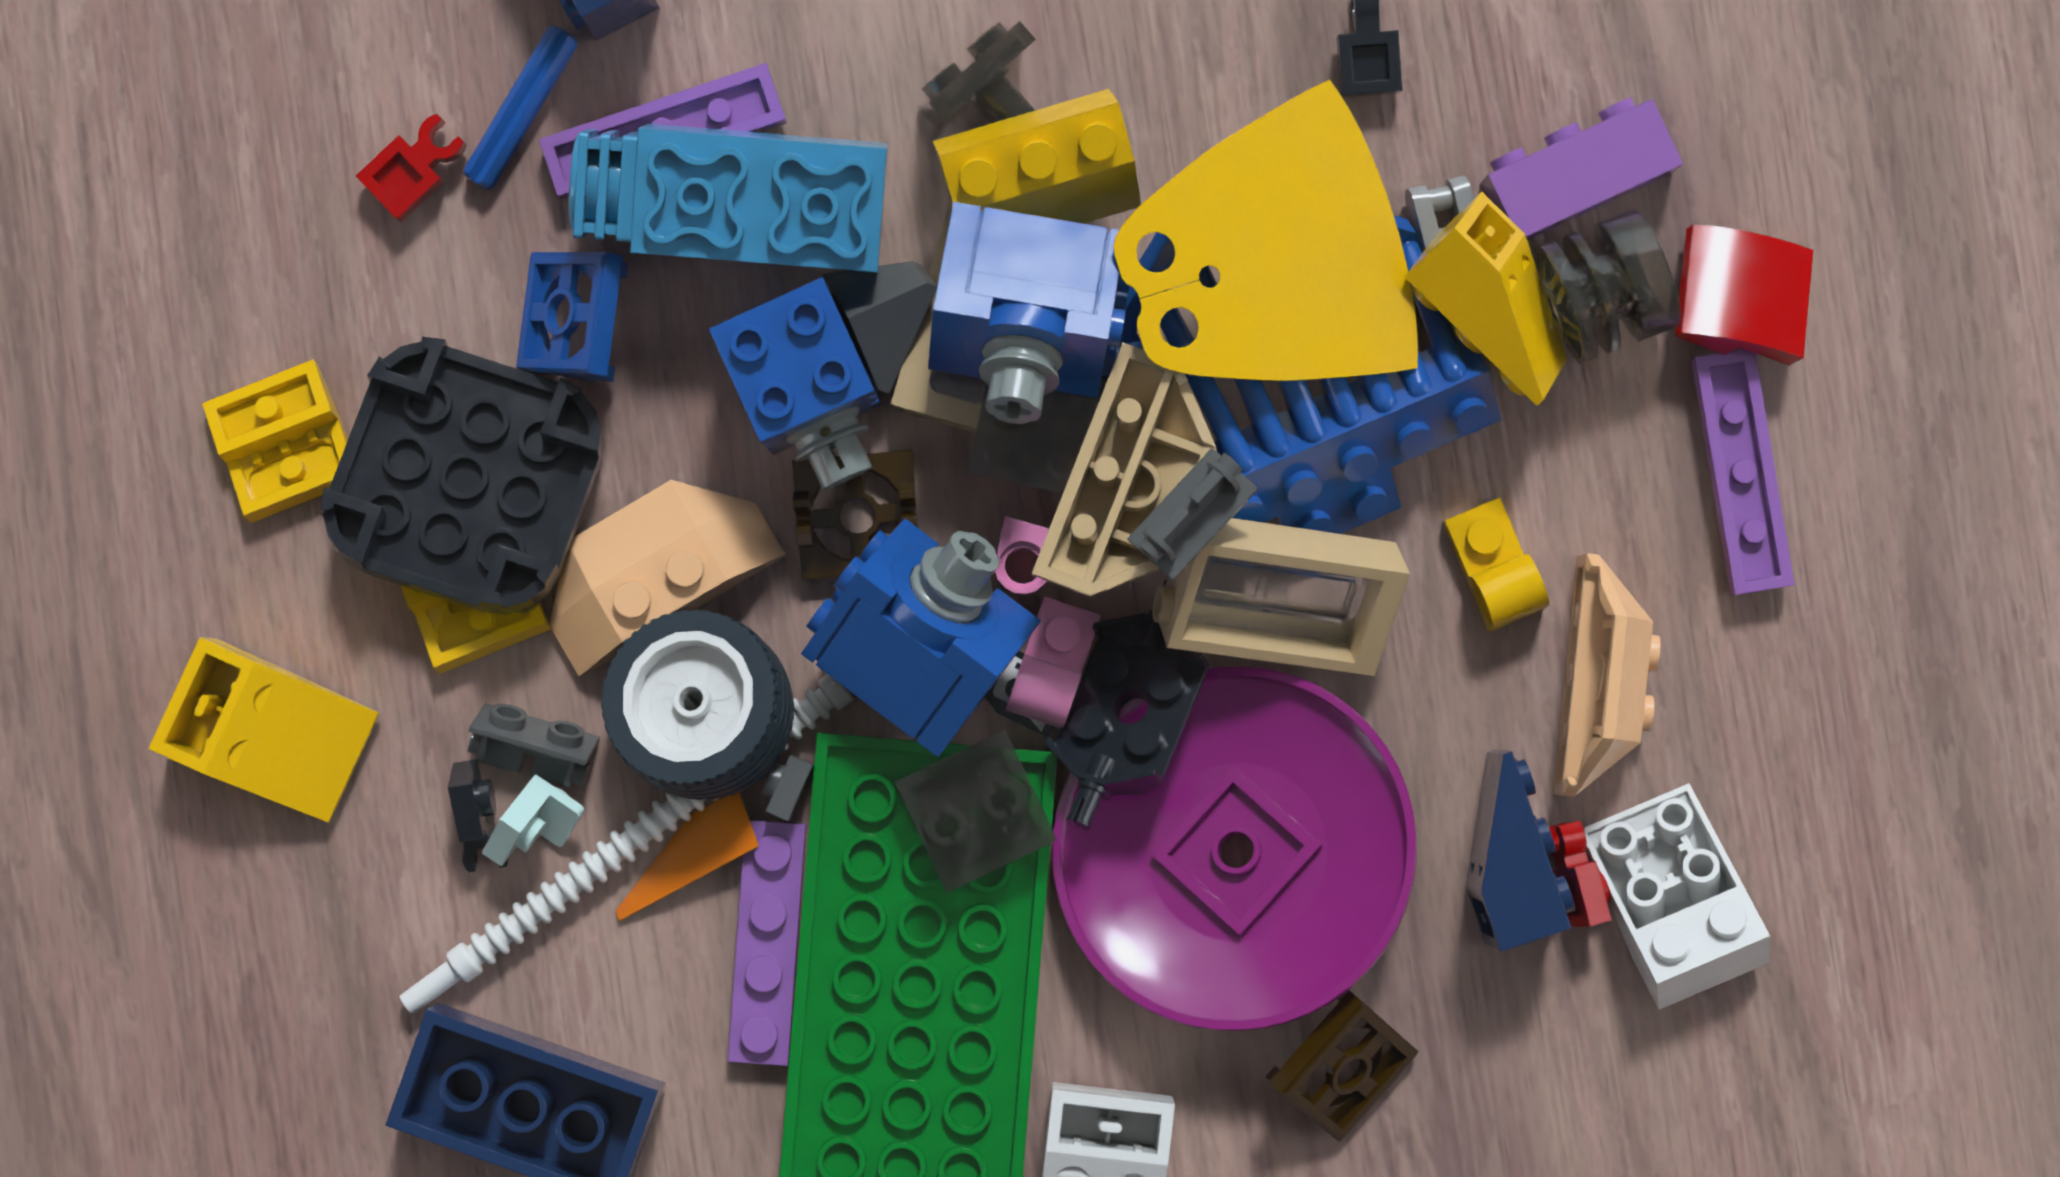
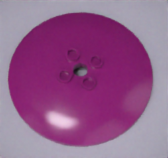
[1052,667,1417,1031]

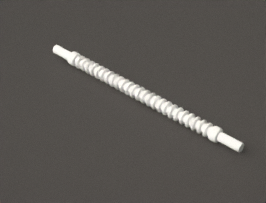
[399,674,854,1015]

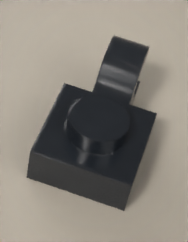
[1336,0,1403,97]
[447,759,509,873]

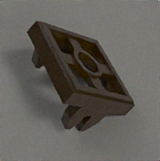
[792,450,919,581]
[1265,990,1419,1142]

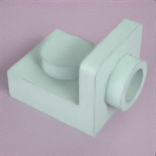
[482,774,584,867]

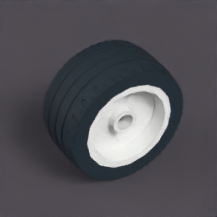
[601,609,794,800]

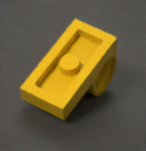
[1442,497,1550,632]

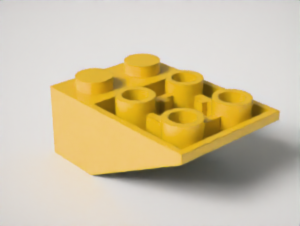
[1405,192,1567,406]
[148,637,380,823]

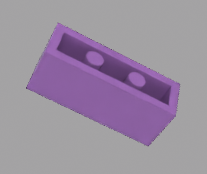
[1480,97,1683,240]

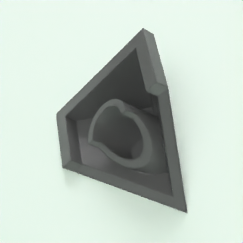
[821,261,937,393]

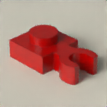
[356,114,467,222]
[1549,820,1612,927]

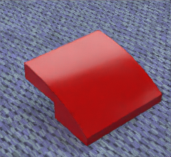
[1675,224,1814,366]

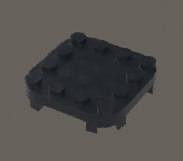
[320,336,604,615]

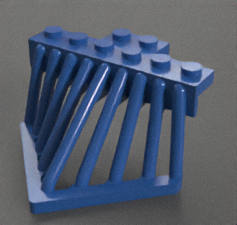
[1095,215,1502,534]

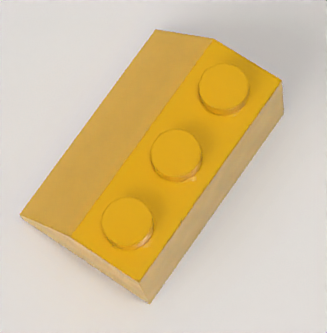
[933,89,1141,224]

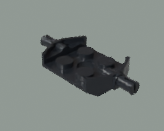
[1045,579,1210,830]

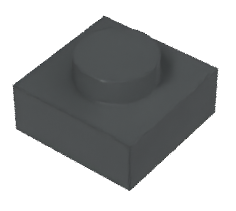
[762,755,814,821]

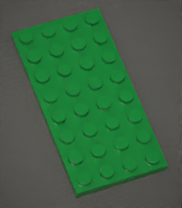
[779,732,1058,1177]

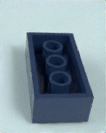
[385,1003,666,1177]

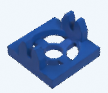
[516,252,629,382]

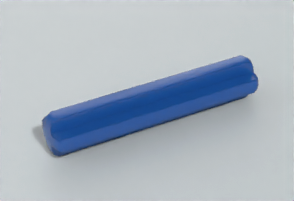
[463,25,577,190]

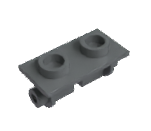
[1127,448,1258,581]
[468,703,600,789]

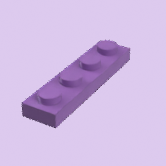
[539,63,787,199]
[1691,349,1795,596]
[727,819,807,1066]

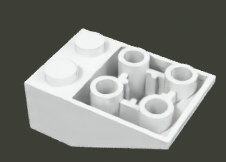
[1584,783,1770,1010]
[1041,1082,1175,1177]

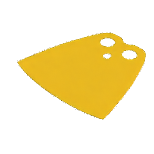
[1113,79,1418,381]

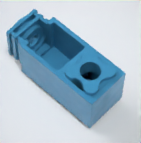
[568,124,888,272]

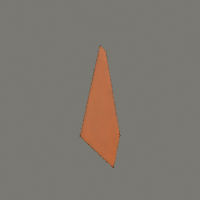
[615,792,759,921]

